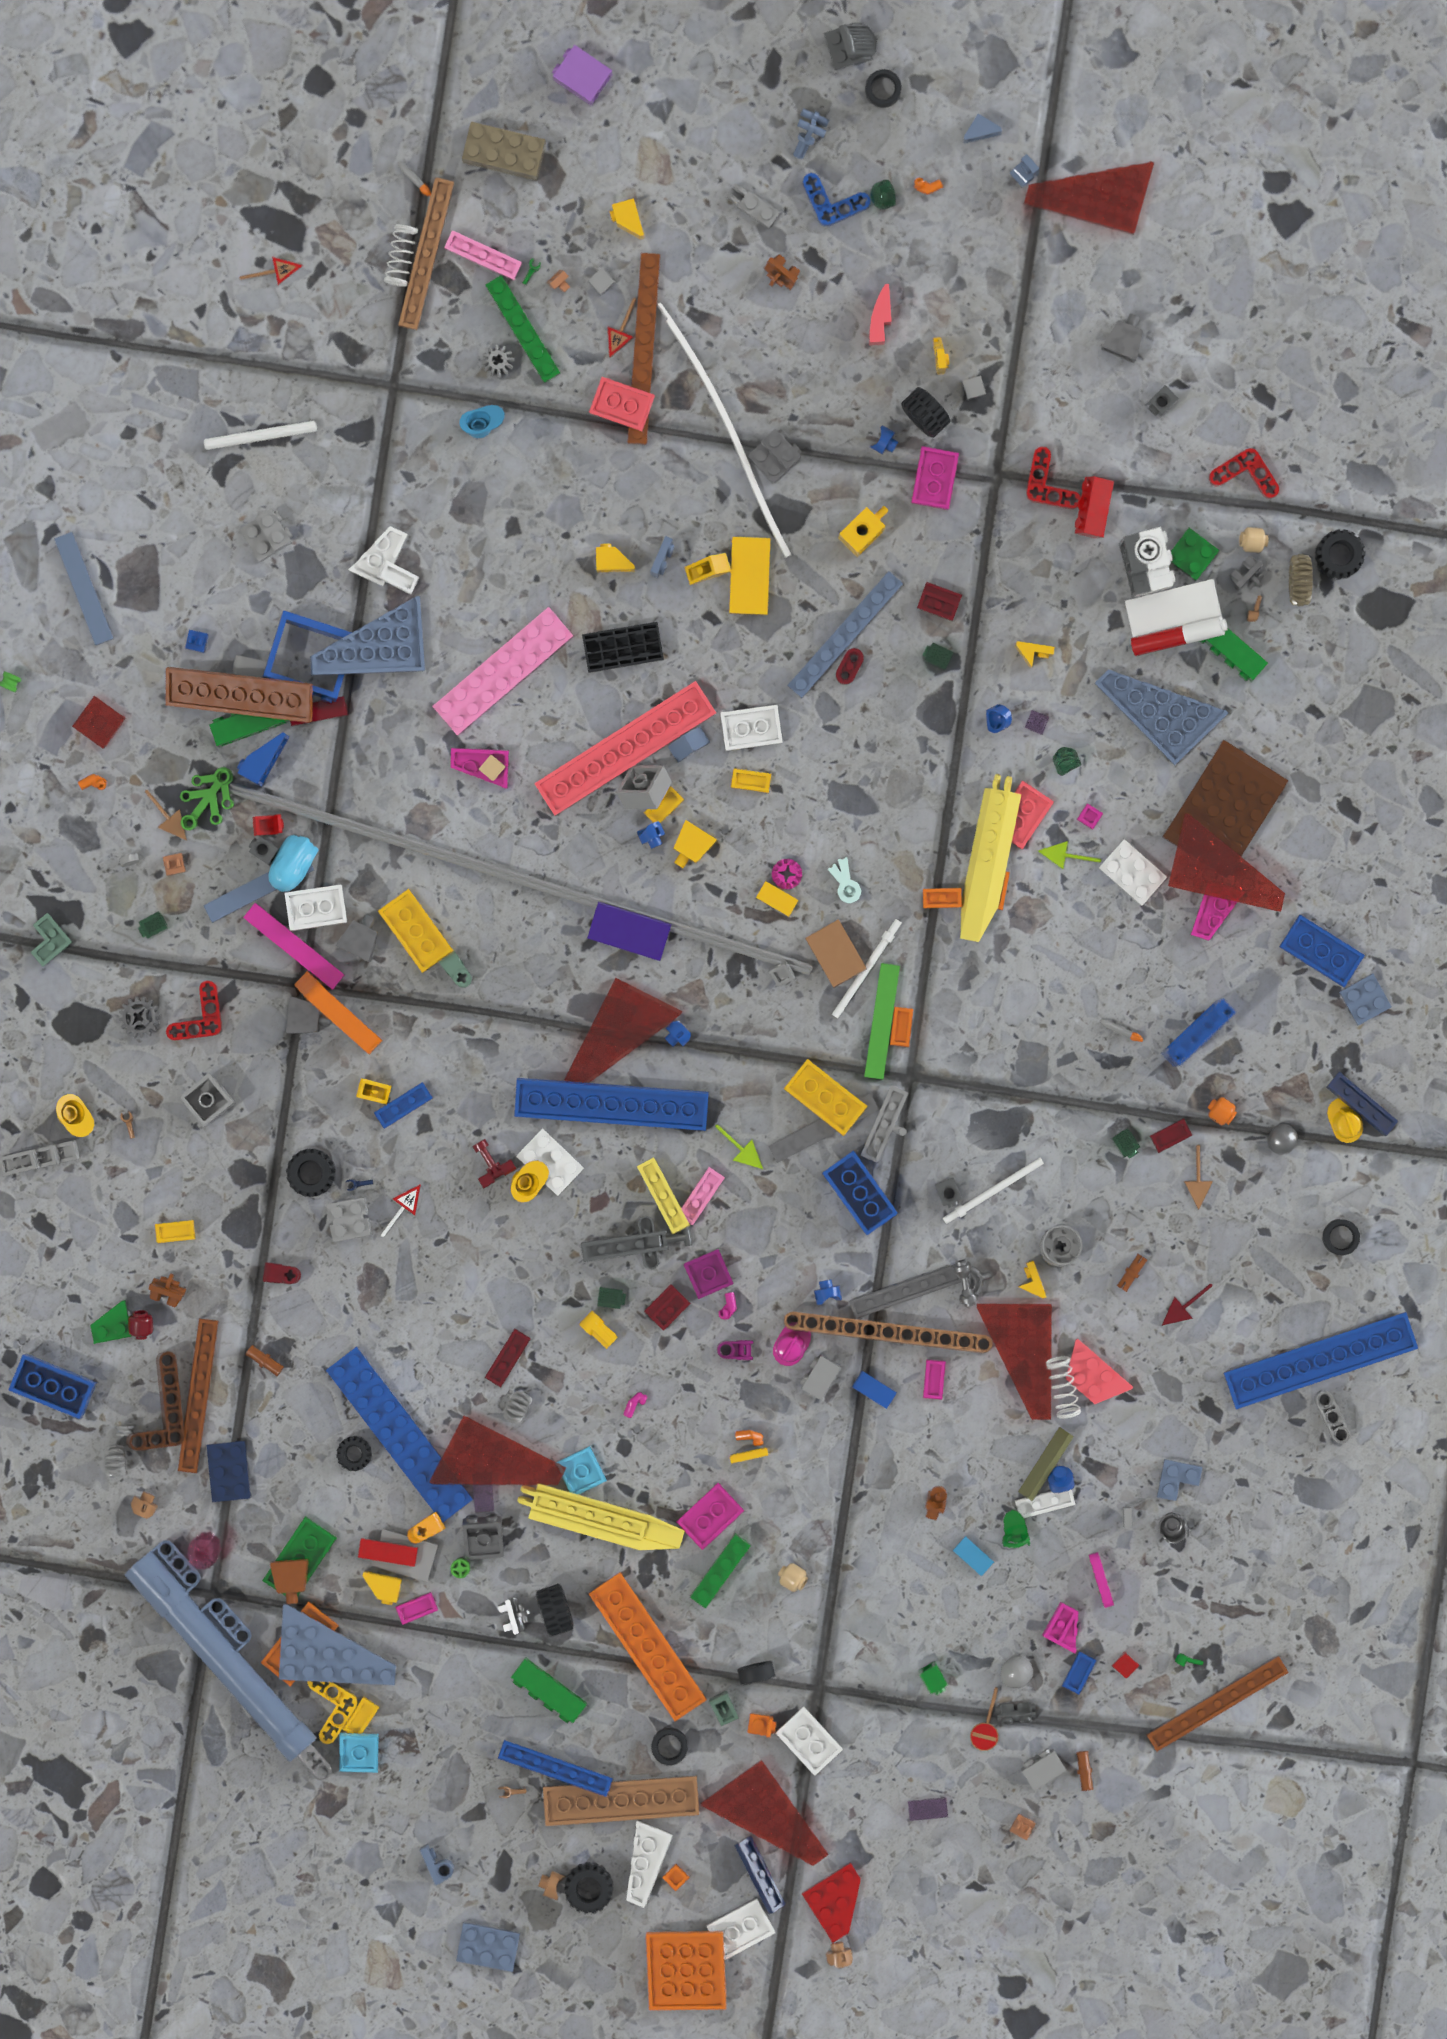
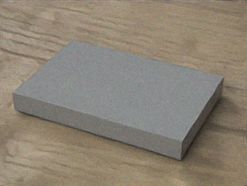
[372,1529,438,1582]

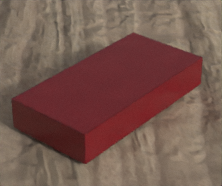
[1149,1118,1193,1153]

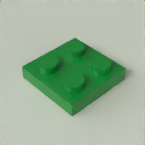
[1171,527,1220,581]

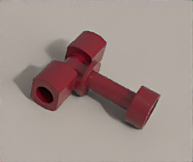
[472,1139,516,1189]

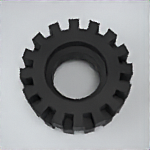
[336,1436,372,1471]

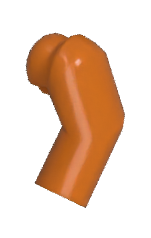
[914,177,943,195]
[78,774,107,790]
[735,1430,764,1446]

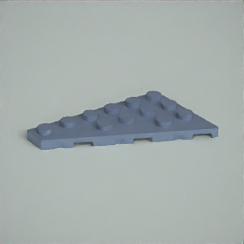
[310,596,425,676]
[1094,669,1228,766]
[279,1604,396,1685]

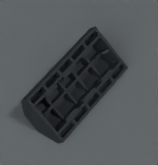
[582,622,664,673]

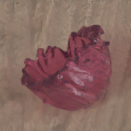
[187,1531,222,1570]

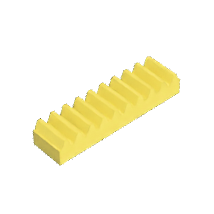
[637,1157,690,1235]

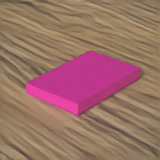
[911,446,959,510]
[676,1483,744,1550]

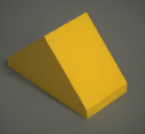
[356,1078,391,1105]

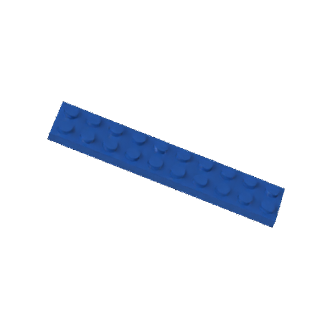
[514,1078,709,1131]
[1223,1312,1419,1410]
[326,1347,473,1522]

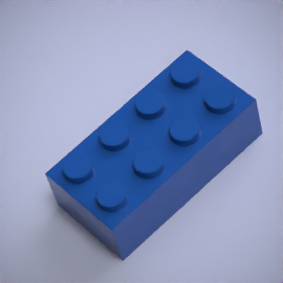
[822,1151,898,1236]
[8,1354,97,1419]

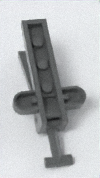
[580,1216,692,1269]

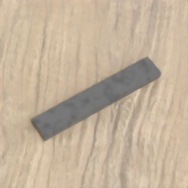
[768,1093,879,1163]
[849,1264,961,1319]

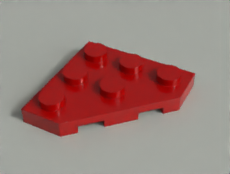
[802,1862,861,1943]

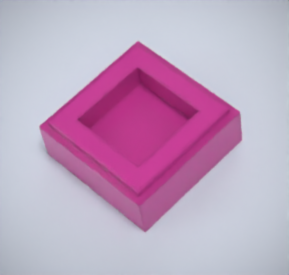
[1076,803,1103,830]

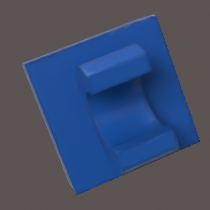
[185,630,209,653]

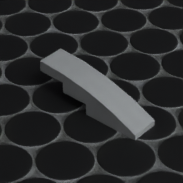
[0,1140,80,1176]

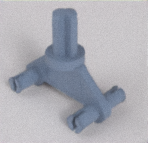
[793,108,829,159]

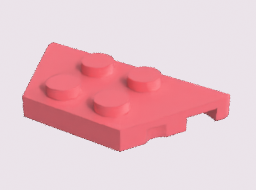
[1065,1338,1133,1404]

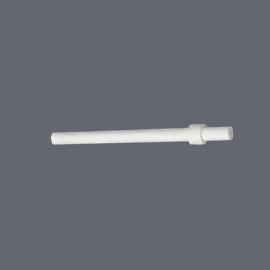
[832,919,902,1018]
[942,1158,1044,1224]

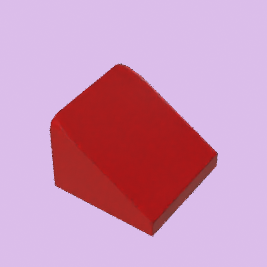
[1112,1652,1140,1679]

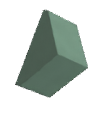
[709,1691,739,1726]

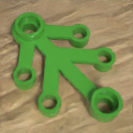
[180,767,234,831]

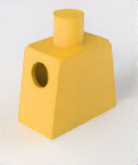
[673,820,717,869]

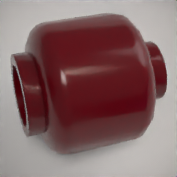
[128,1310,153,1340]

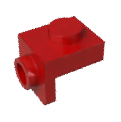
[252,814,284,836]

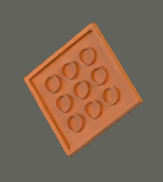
[646,1931,727,2010]

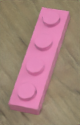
[444,230,522,281]

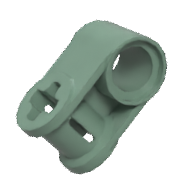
[439,951,472,988]

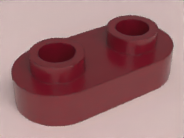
[836,648,864,685]

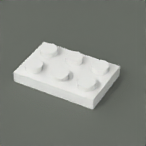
[720,705,783,751]
[1099,839,1167,906]
[285,884,347,931]
[516,1128,584,1196]
[775,1706,843,1776]
[706,1898,775,1960]

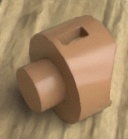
[130,1491,158,1519]
[538,1871,566,1900]
[826,1942,853,1968]

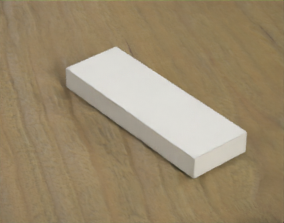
[1015,1489,1076,1518]

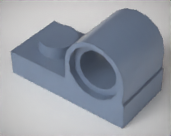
[1010,154,1039,188]
[420,1844,454,1886]

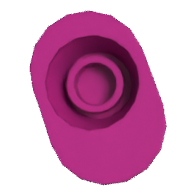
[773,1322,811,1366]

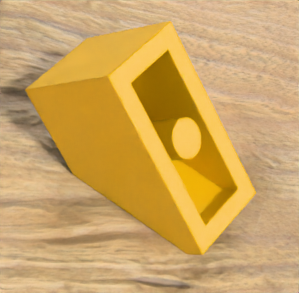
[609,198,644,239]
[596,544,635,572]
[685,553,731,585]
[363,1571,402,1605]

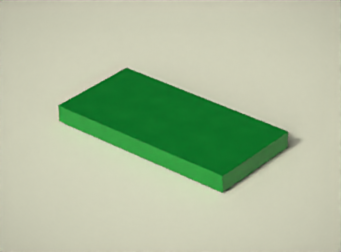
[262,1516,337,1597]

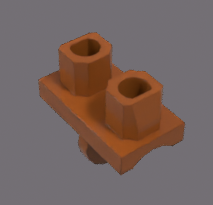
[764,254,800,290]
[148,1273,187,1307]
[925,1486,947,1521]

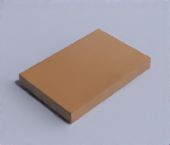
[805,919,867,988]

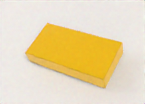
[731,768,771,793]
[644,786,684,823]
[756,881,798,917]
[155,1220,196,1243]
[730,1447,769,1464]
[342,1697,379,1733]

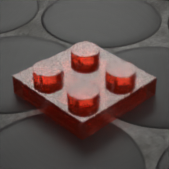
[72,696,126,749]

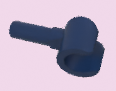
[346,1179,373,1191]

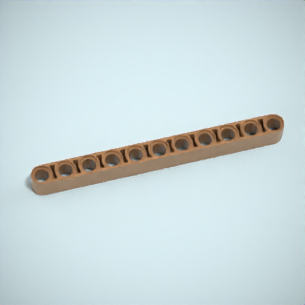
[784,1312,993,1354]

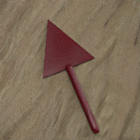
[1161,1284,1212,1326]

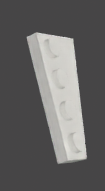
[626,1820,673,1908]

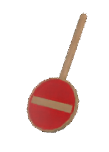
[970,1687,999,1751]

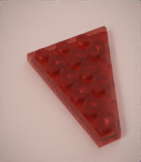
[1024,161,1155,235]
[1168,813,1285,912]
[564,978,682,1083]
[976,1303,1052,1420]
[429,1416,566,1486]
[700,1759,829,1866]

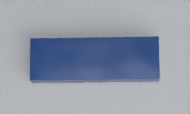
[374,1082,433,1129]

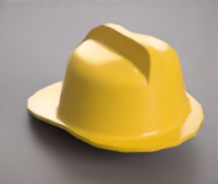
[56,1094,94,1137]
[1327,1098,1363,1143]
[511,1161,549,1202]

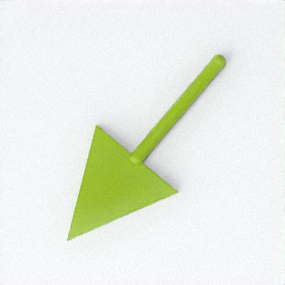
[1038,841,1101,869]
[715,1124,763,1169]

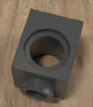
[1147,385,1179,417]
[249,836,279,866]
[935,1177,962,1208]

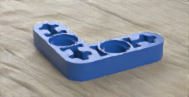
[803,173,871,226]

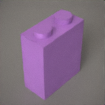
[552,45,613,106]

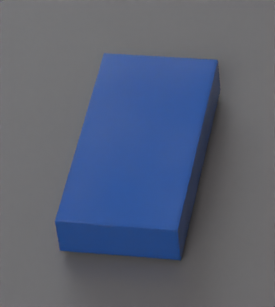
[1062,1651,1097,1695]

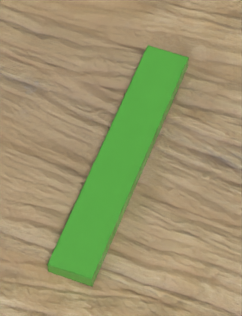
[864,963,900,1080]

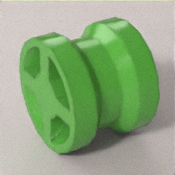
[0,671,22,693]
[451,1558,470,1578]

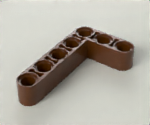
[126,1352,185,1450]

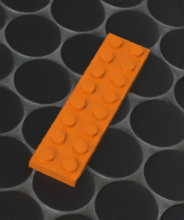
[588,1572,707,1721]

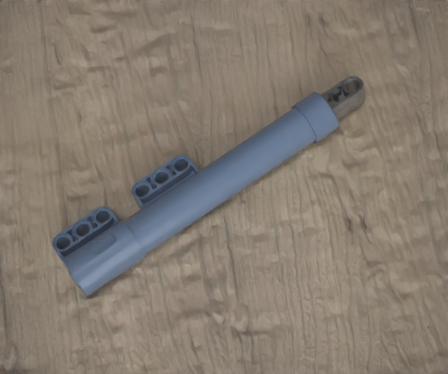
[124,1540,332,1781]

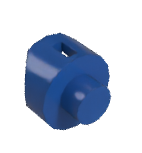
[870,425,898,455]
[986,704,1012,733]
[637,821,665,849]
[665,1021,691,1047]
[814,1279,842,1305]
[1048,1466,1075,1493]

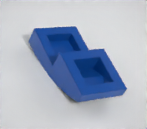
[852,1371,897,1409]

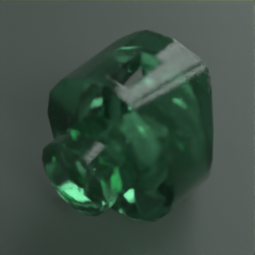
[1052,747,1081,776]

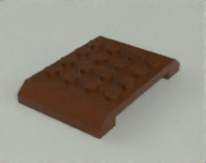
[1162,740,1289,878]

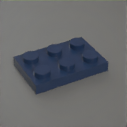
[206,1441,251,1502]

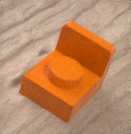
[747,1713,776,1738]

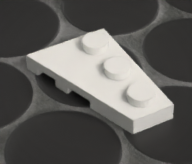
[349,526,408,587]

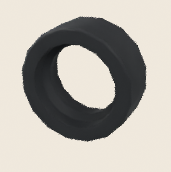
[865,69,902,108]
[1322,1219,1360,1256]
[737,1661,775,1685]
[651,1727,688,1766]

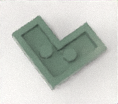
[31,913,73,967]

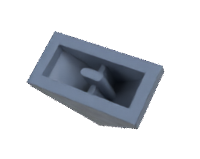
[963,114,1002,144]
[668,726,710,763]

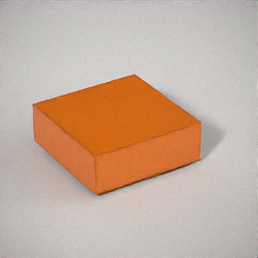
[662,1864,689,1891]

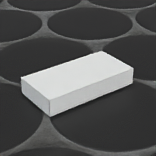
[377,560,419,594]

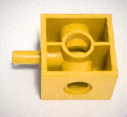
[838,506,888,557]

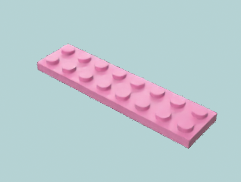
[432,607,574,736]

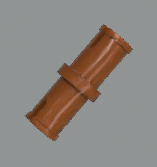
[1117,1253,1148,1292]
[246,1345,284,1376]
[1076,1751,1094,1791]

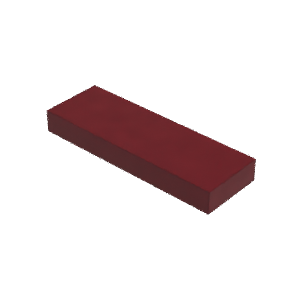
[290,696,348,726]
[484,1329,531,1388]

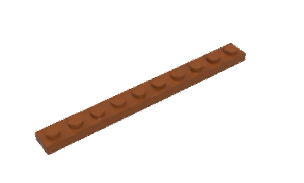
[628,253,660,445]

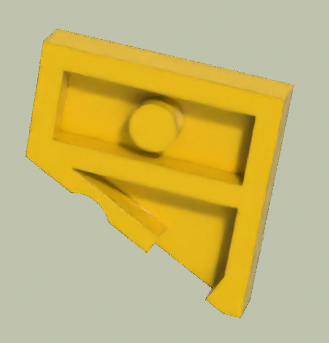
[933,337,949,375]

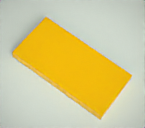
[729,537,770,615]
[378,889,454,973]
[784,1059,868,1136]

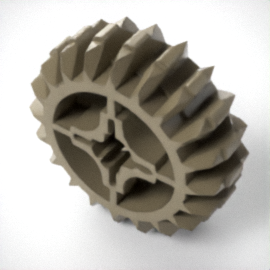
[1289,554,1313,606]

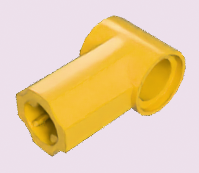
[579,1310,618,1349]

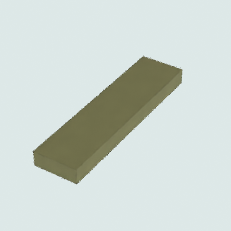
[1018,1427,1074,1501]

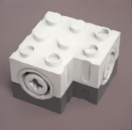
[1119,527,1175,599]

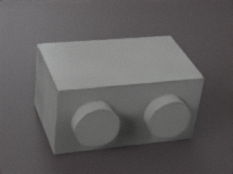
[800,1355,841,1400]
[1021,1748,1067,1791]

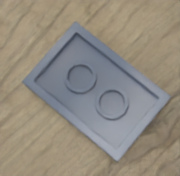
[456,1922,520,1972]

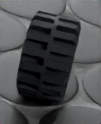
[901,387,951,438]
[1315,529,1366,580]
[286,1149,336,1197]
[536,1583,574,1637]
[564,1862,613,1914]

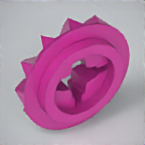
[772,859,802,889]

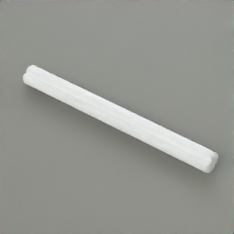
[204,421,317,450]

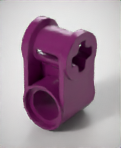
[716,1340,754,1360]

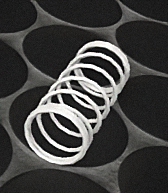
[384,224,418,286]
[1046,1356,1081,1419]

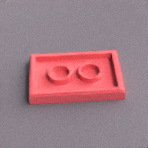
[589,377,655,431]
[1012,780,1054,849]

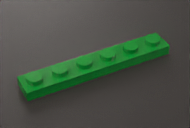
[485,275,561,384]

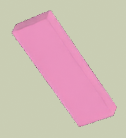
[681,1167,725,1225]

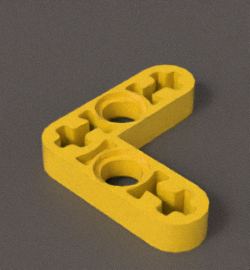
[308,1681,358,1744]

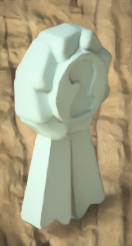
[828,857,861,904]

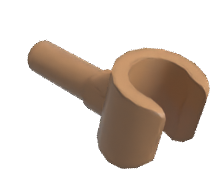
[1247,595,1262,622]
[120,1111,135,1139]
[498,1787,526,1798]

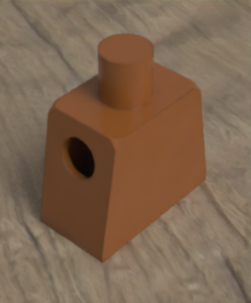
[270,1559,309,1604]

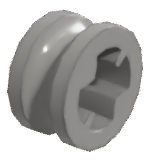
[116,1425,133,1436]

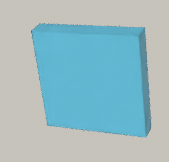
[555,1446,607,1495]
[339,1733,379,1773]

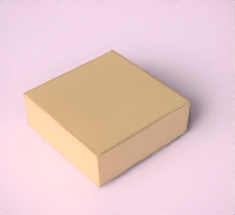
[479,754,506,781]

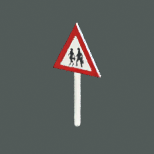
[381,1184,421,1237]

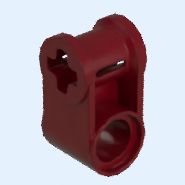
[263,1262,301,1284]

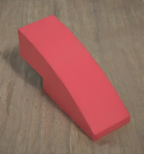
[869,284,891,346]

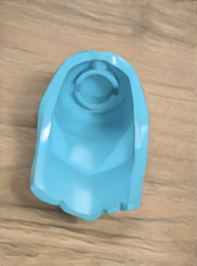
[268,835,318,892]

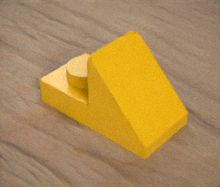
[1015,641,1055,668]
[1018,1260,1046,1298]

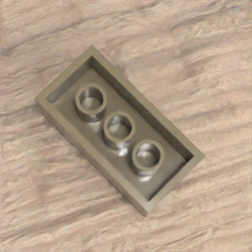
[462,122,546,181]

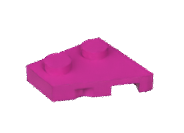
[1042,1601,1079,1654]

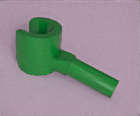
[522,258,541,285]
[1175,1653,1203,1667]

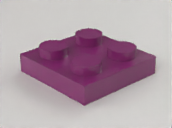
[683,1249,734,1299]

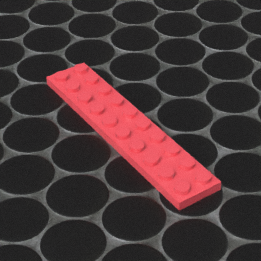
[534,681,716,816]

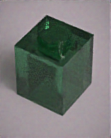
[923,643,954,671]
[138,911,170,940]
[1110,1128,1140,1159]
[597,1286,626,1309]

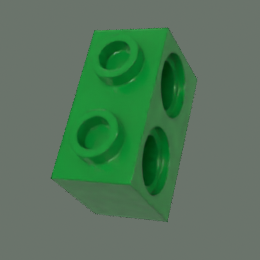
[918,1661,948,1695]

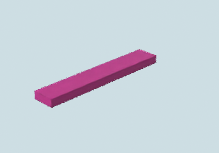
[243,903,345,990]

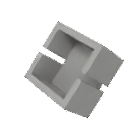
[326,1197,372,1242]

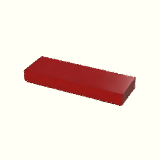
[358,1538,418,1567]

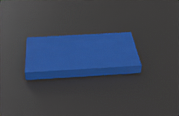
[1279,914,1365,988]

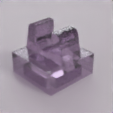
[1024,710,1049,735]

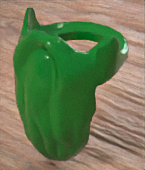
[1002,1509,1030,1548]

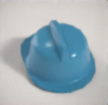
[460,405,505,439]

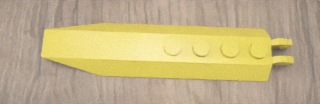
[960,774,1021,942]
[517,1483,685,1550]

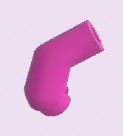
[718,1292,737,1320]
[623,1392,647,1418]

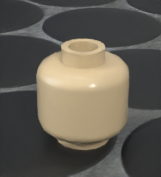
[1239,527,1269,553]
[778,1563,808,1592]

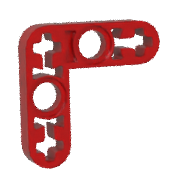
[1026,447,1081,509]
[1209,448,1279,499]
[166,980,222,1041]

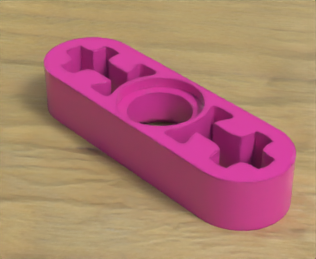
[1089,1552,1114,1608]

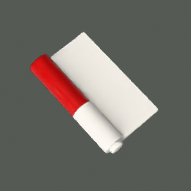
[1125,579,1228,656]

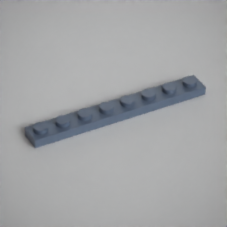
[787,571,903,698]

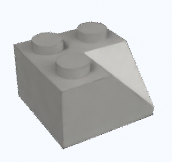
[616,765,672,809]
[179,1073,235,1127]

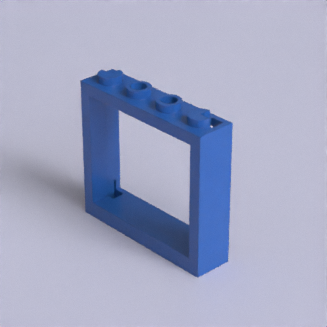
[262,610,352,703]
[1161,999,1236,1067]

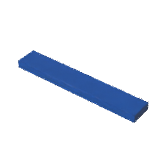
[498,1740,613,1797]

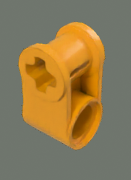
[407,1512,446,1544]

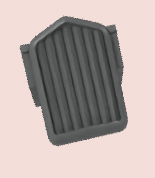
[824,23,877,71]

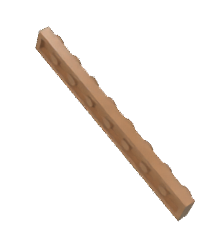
[398,177,454,331]

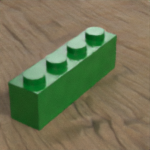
[1199,629,1268,682]
[209,713,290,748]
[690,1533,751,1609]
[511,1657,587,1723]

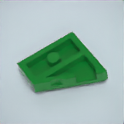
[90,1300,132,1344]

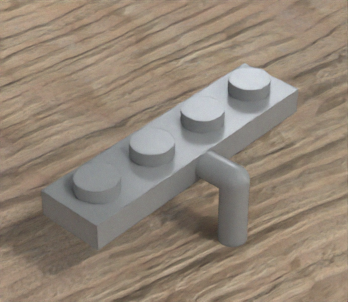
[860,1085,908,1163]

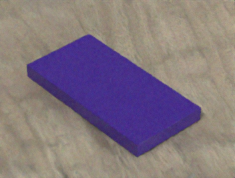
[587,901,672,961]

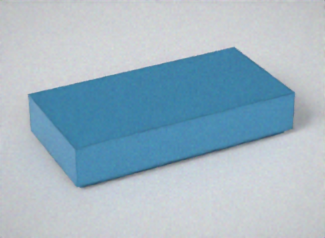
[953,1536,994,1576]

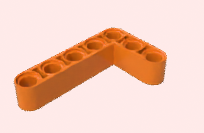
[294,971,382,1055]

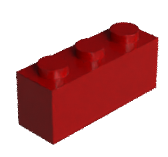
[1075,476,1114,538]

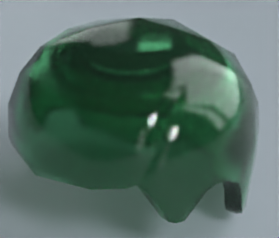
[870,180,896,210]

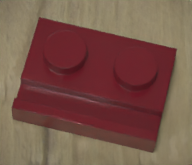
[917,582,962,622]
[644,1284,691,1331]

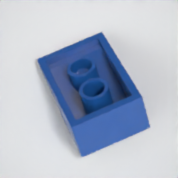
[237,732,290,787]

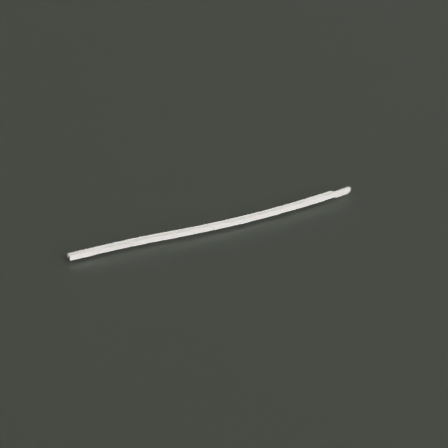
[657,303,791,558]

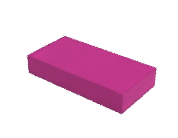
[923,1359,946,1400]
[395,1592,438,1625]

